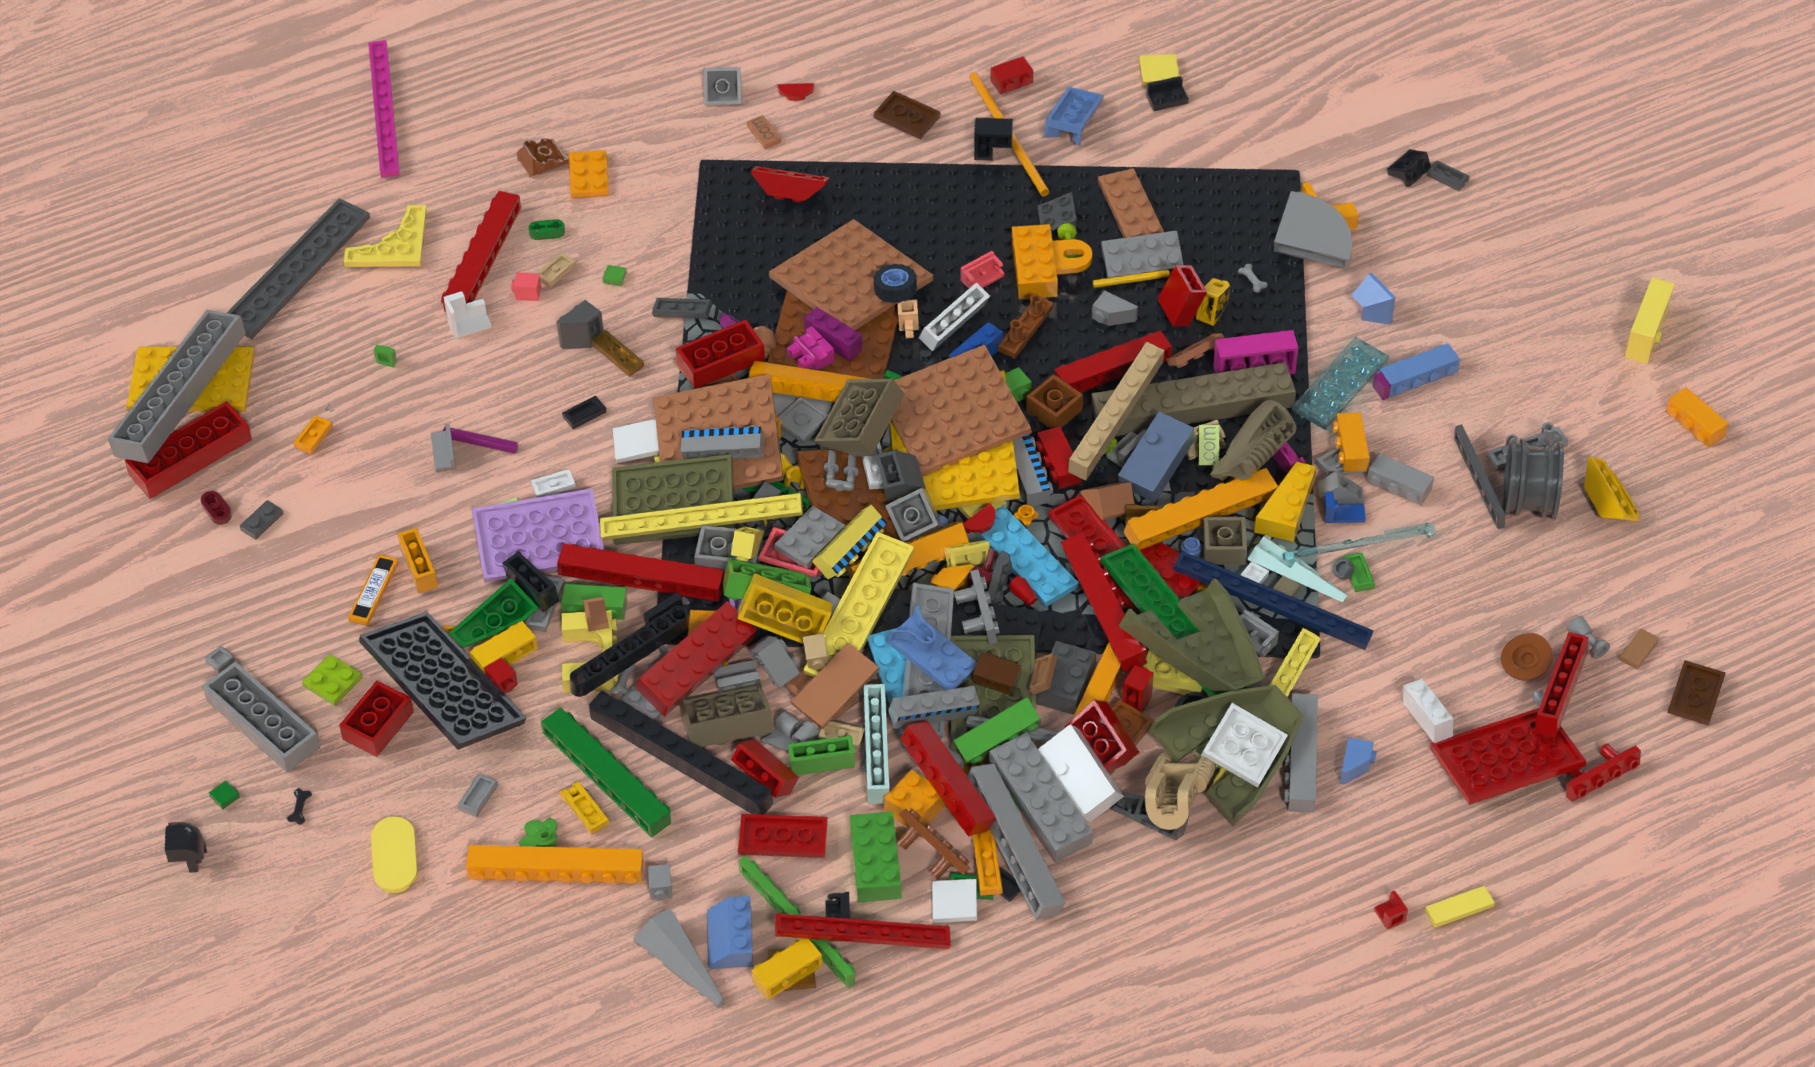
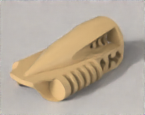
[1145,753,1216,830]

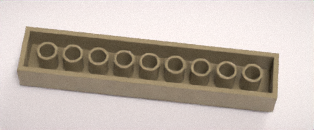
[1092,362,1296,436]

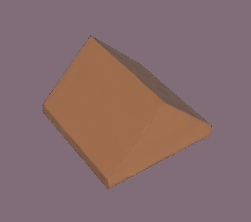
[1081,482,1135,520]

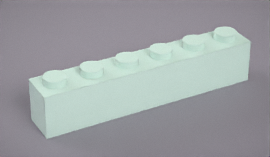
[864,684,889,804]

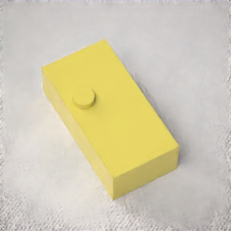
[1625,277,1675,364]

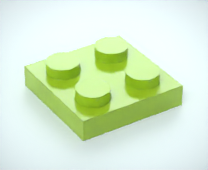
[302,654,362,706]

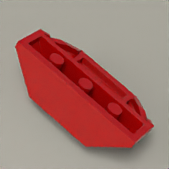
[751,166,830,202]

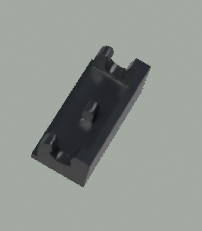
[825,892,850,942]

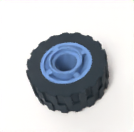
[874,264,917,303]

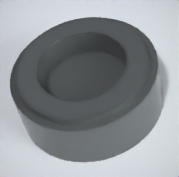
[1333,558,1354,580]

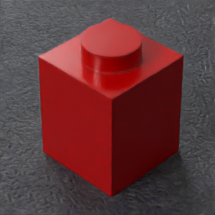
[484,658,518,694]

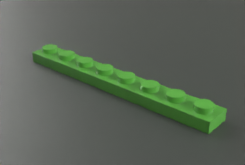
[739,856,856,988]

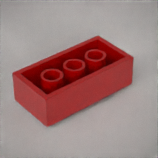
[675,320,765,389]

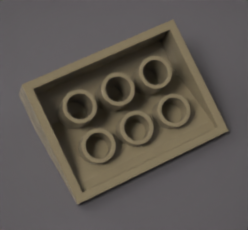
[814,379,905,456]
[679,683,774,749]

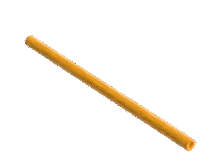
[969,72,1049,196]

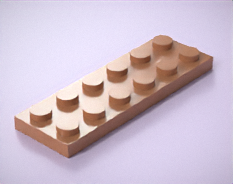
[1098,168,1164,238]

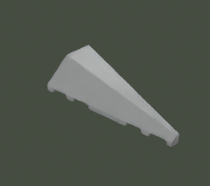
[634,908,724,1008]

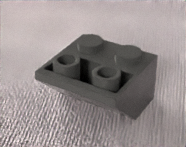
[557,300,604,349]
[875,450,926,501]

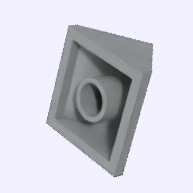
[703,67,742,105]

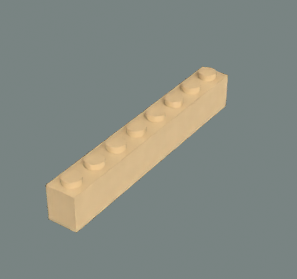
[1068,342,1164,480]

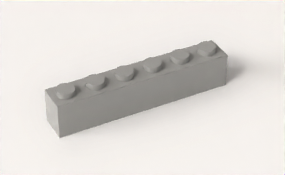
[1284,693,1318,813]

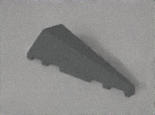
[1109,793,1189,840]

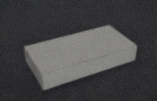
[458,774,498,817]

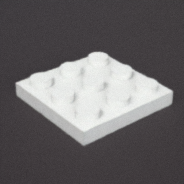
[1201,703,1288,788]

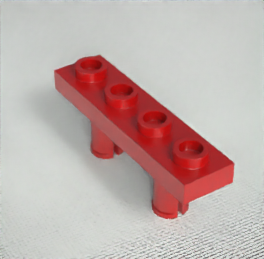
[1567,743,1641,802]

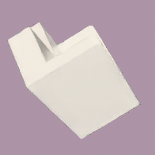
[444,292,491,339]

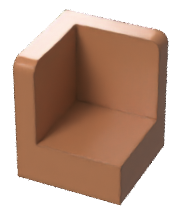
[583,597,609,632]

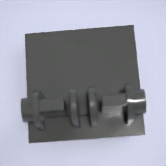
[1037,192,1077,231]

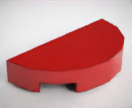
[778,83,814,101]
[963,503,996,534]

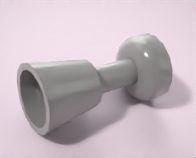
[1567,616,1610,659]

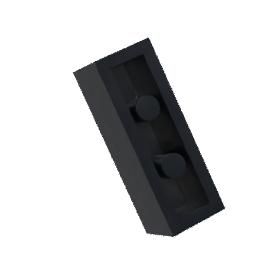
[502,551,560,612]

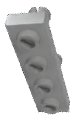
[1487,422,1568,470]
[954,569,1000,645]

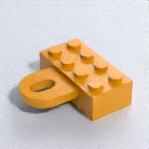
[1012,224,1092,299]

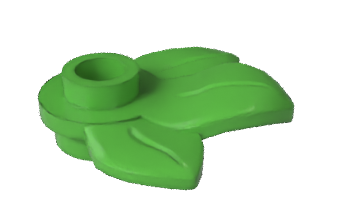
[518,818,558,847]

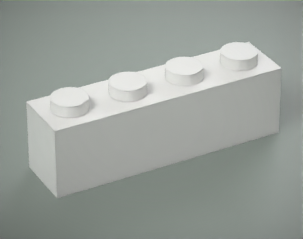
[919,282,990,351]

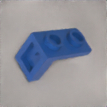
[1323,492,1366,523]

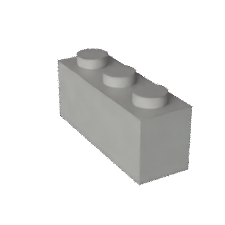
[1367,453,1434,506]

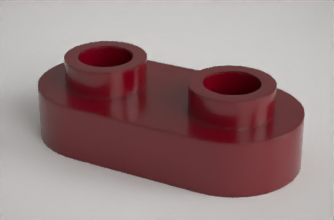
[201,491,232,525]

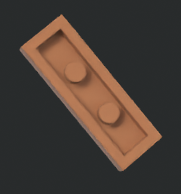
[1166,333,1224,368]

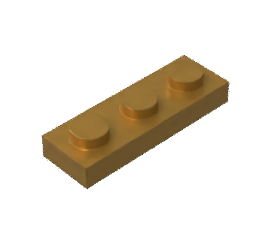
[591,330,644,377]

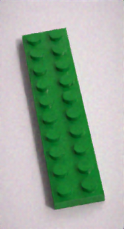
[1100,543,1252,697]

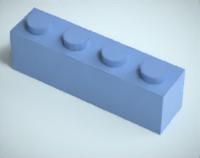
[1379,343,1460,398]

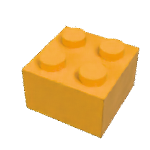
[884,770,945,828]

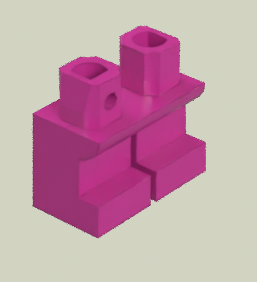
[787,326,834,370]

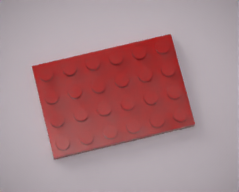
[1430,708,1586,805]

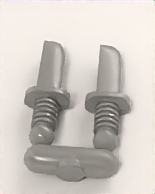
[824,450,859,491]

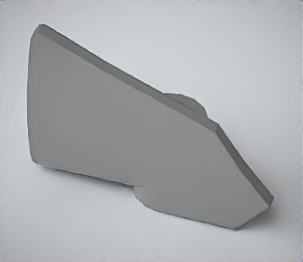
[762,711,819,752]

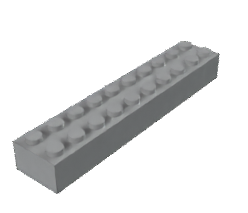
[108,310,246,463]

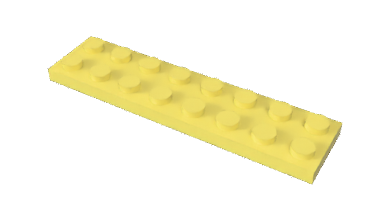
[803,532,915,677]

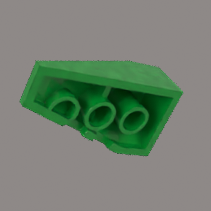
[449,579,539,648]

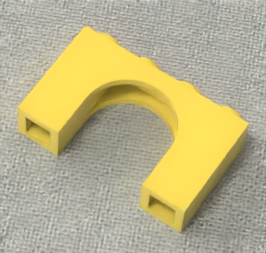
[562,610,618,693]

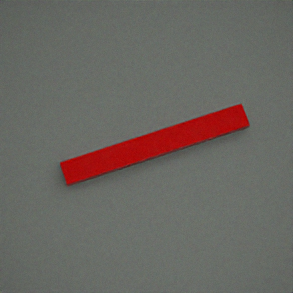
[774,913,951,949]

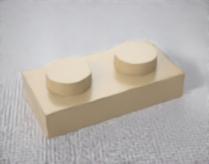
[536,252,576,288]
[818,721,865,750]

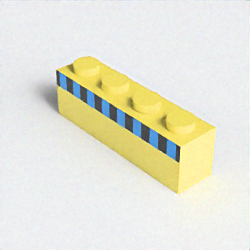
[812,505,887,579]

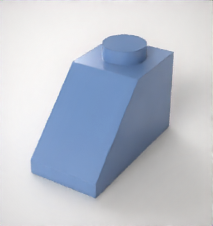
[1340,737,1377,785]

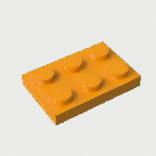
[569,150,609,198]

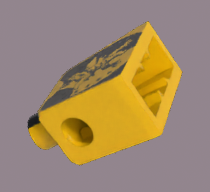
[1196,278,1230,326]

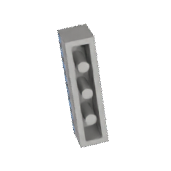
[681,425,766,459]
[1013,434,1053,506]
[889,686,980,729]

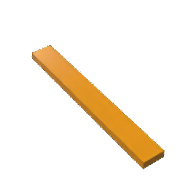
[962,757,1002,896]

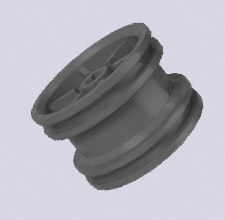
[1503,438,1564,519]

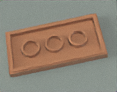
[791,643,879,729]

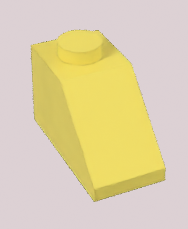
[731,526,764,561]

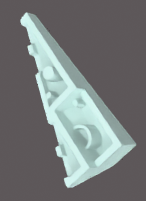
[1248,534,1348,602]

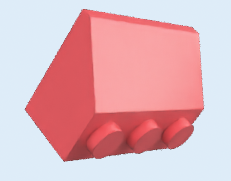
[758,527,824,577]

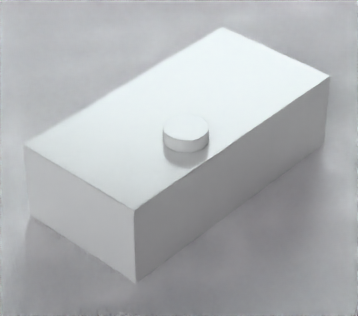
[1038,724,1124,822]

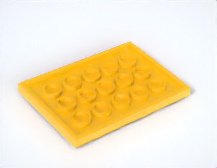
[126,347,255,412]

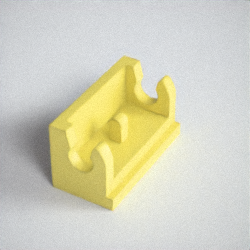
[944,540,990,568]

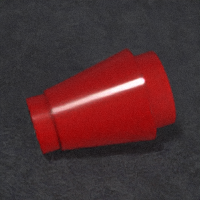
[1008,576,1038,606]

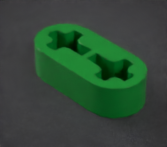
[528,219,565,240]

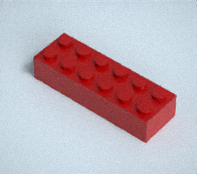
[124,401,252,499]
[635,601,757,717]

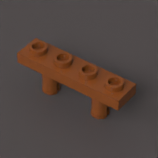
[998,294,1054,359]
[897,809,970,880]

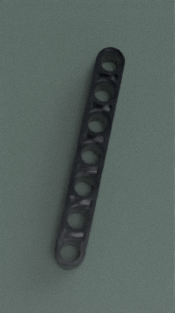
[570,606,689,697]

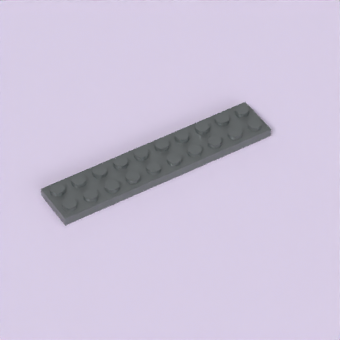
[227,198,370,339]

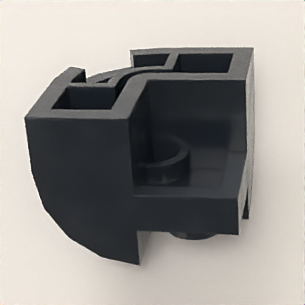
[165,822,207,873]

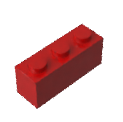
[1035,426,1081,489]
[731,740,799,798]

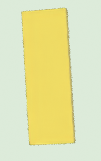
[1425,886,1495,928]

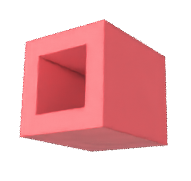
[511,272,541,301]

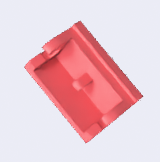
[961,251,1004,289]

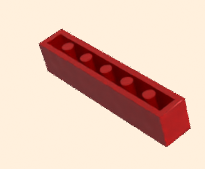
[1055,331,1172,392]
[1535,632,1589,738]
[900,721,996,837]

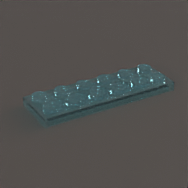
[1292,337,1389,430]

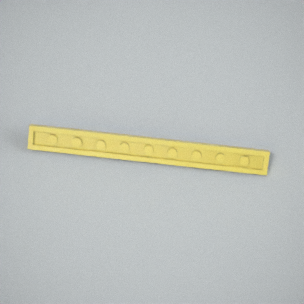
[600,493,803,540]
[1210,628,1321,788]

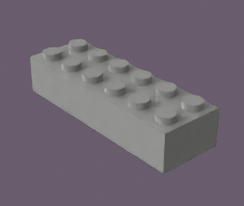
[203,661,320,773]
[989,733,1093,863]

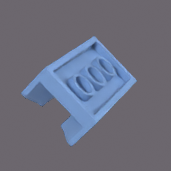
[1044,86,1104,146]
[887,606,977,690]

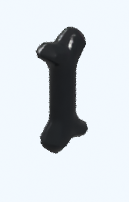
[287,788,312,825]

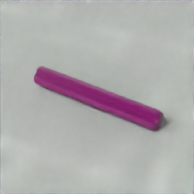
[443,427,518,453]

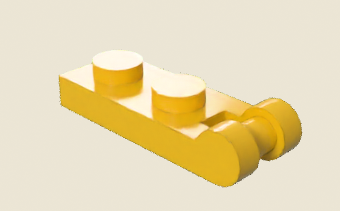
[559,781,609,835]

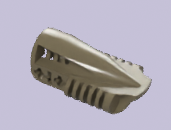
[1210,400,1296,482]

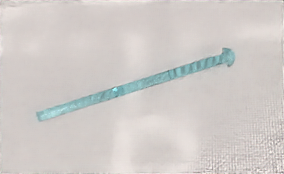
[1283,522,1436,561]

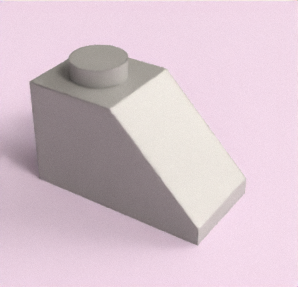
[1092,291,1138,326]
[1318,471,1365,505]

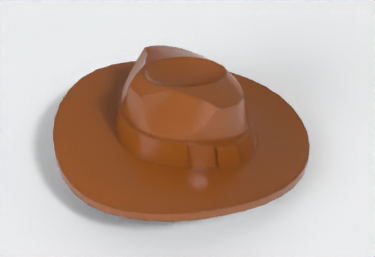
[1501,633,1553,681]

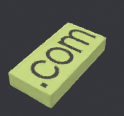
[1199,425,1219,466]

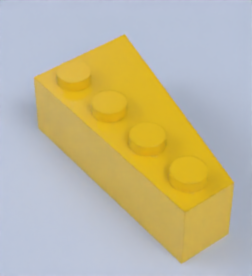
[1254,462,1316,542]

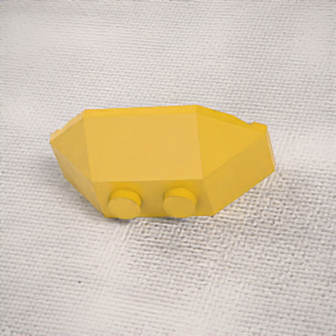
[1584,456,1639,522]

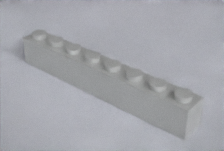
[967,764,1066,920]

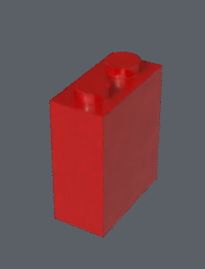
[1158,265,1207,326]

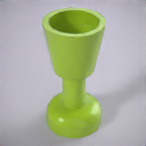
[1057,223,1081,258]

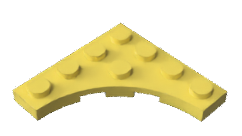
[344,205,427,267]

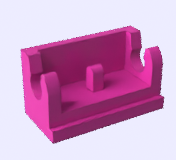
[1273,436,1306,475]

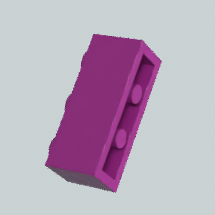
[804,307,862,362]

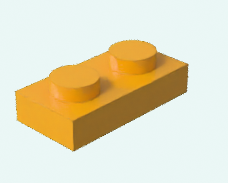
[293,415,333,454]

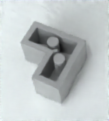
[747,634,800,688]

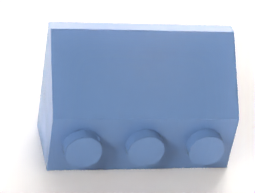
[707,896,753,969]

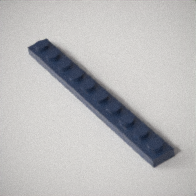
[1173,551,1374,650]

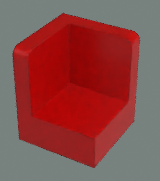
[1374,890,1408,929]

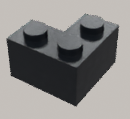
[974,118,1013,161]

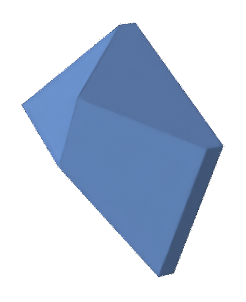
[1352,273,1395,325]

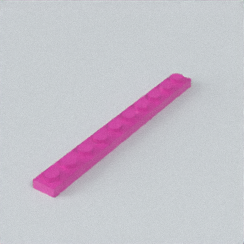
[368,40,400,178]

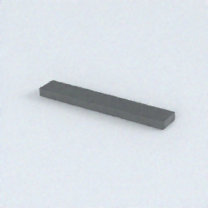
[1454,424,1506,529]

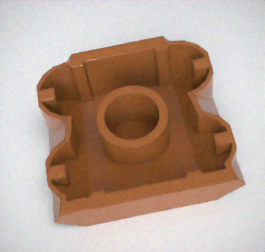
[517,138,569,178]

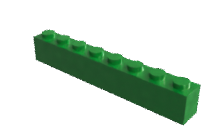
[541,708,671,838]

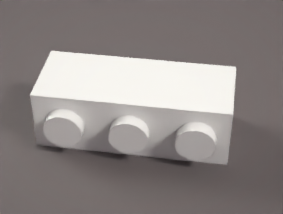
[1403,679,1453,743]

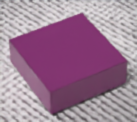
[1373,372,1390,400]

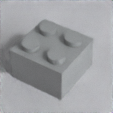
[885,488,943,542]

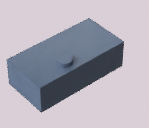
[1118,411,1196,503]

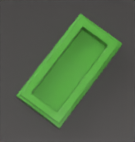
[1343,553,1375,592]

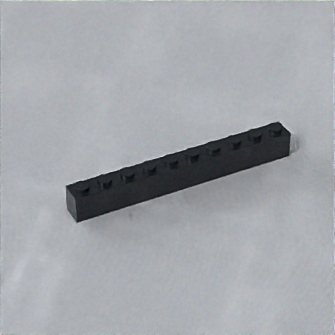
[589,690,773,814]

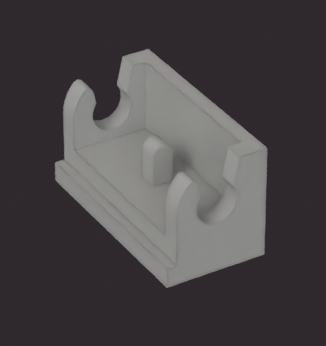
[1240,609,1279,657]

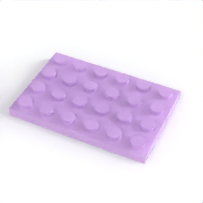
[472,488,604,583]

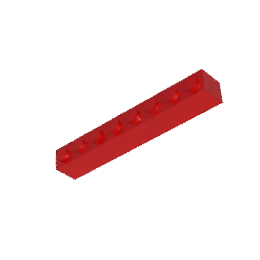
[441,190,521,312]
[1061,532,1148,673]
[557,543,724,602]

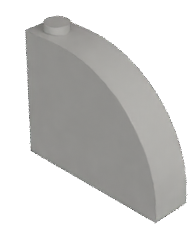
[1274,191,1352,269]

